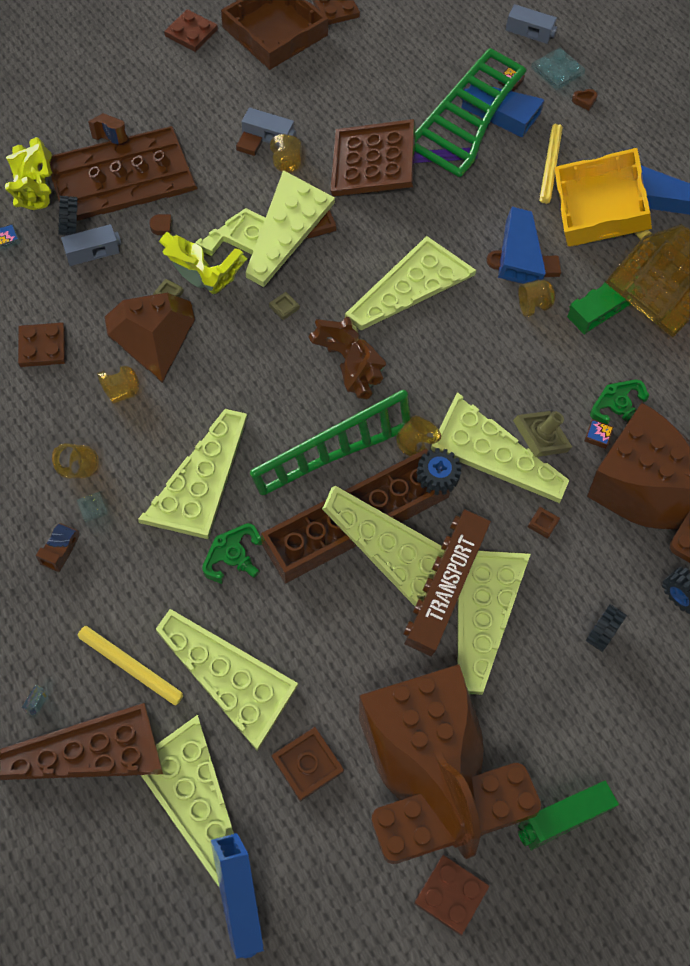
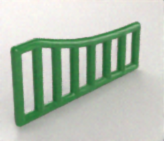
[414,48,526,177]
[250,390,412,495]

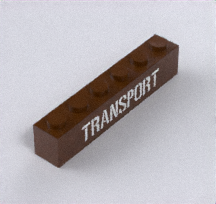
[403,509,491,657]

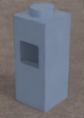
[506,4,558,44]
[242,107,296,148]
[61,224,121,266]

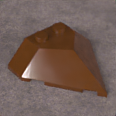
[105,293,195,383]

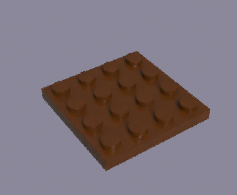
[331,119,416,196]

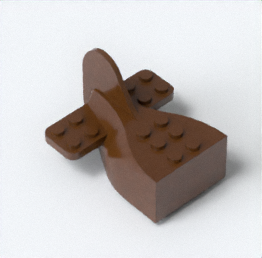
[587,403,690,563]
[359,664,541,864]

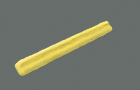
[540,124,563,204]
[78,626,183,705]

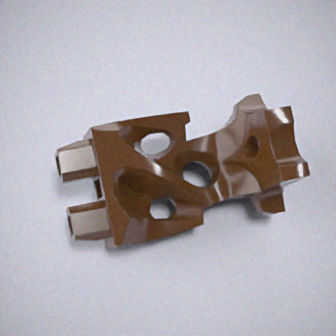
[309,317,386,399]

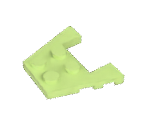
[195,208,265,256]

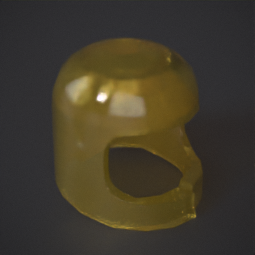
[270,134,302,173]
[518,280,556,317]
[97,366,140,404]
[396,416,441,457]
[52,443,99,479]

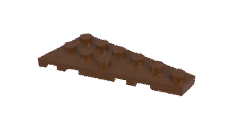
[0,703,163,780]

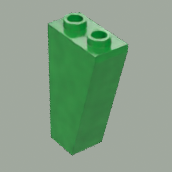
[518,780,619,851]

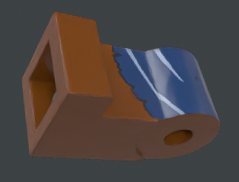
[88,113,128,144]
[35,523,79,572]

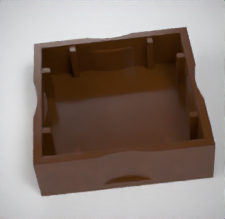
[221,0,329,70]

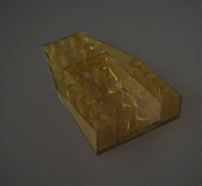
[605,224,690,337]

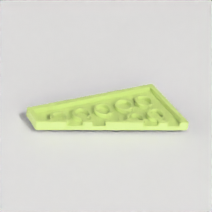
[246,170,335,287]
[345,236,476,331]
[431,392,569,503]
[138,409,247,539]
[323,486,445,606]
[457,551,531,695]
[156,609,298,751]
[141,715,234,888]

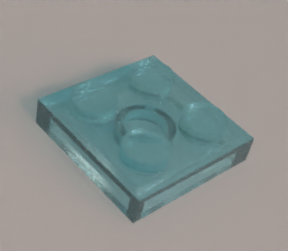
[531,47,586,91]

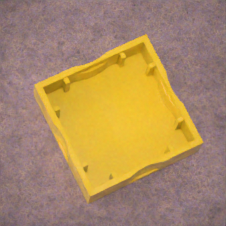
[554,148,652,246]

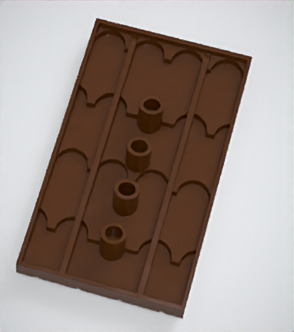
[50,126,198,221]

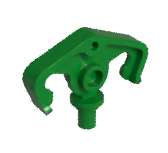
[590,380,649,425]
[202,523,262,584]

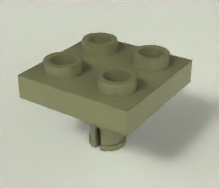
[513,411,572,457]

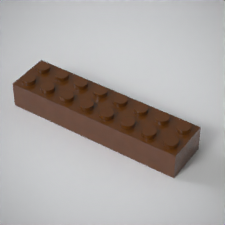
[261,448,450,584]

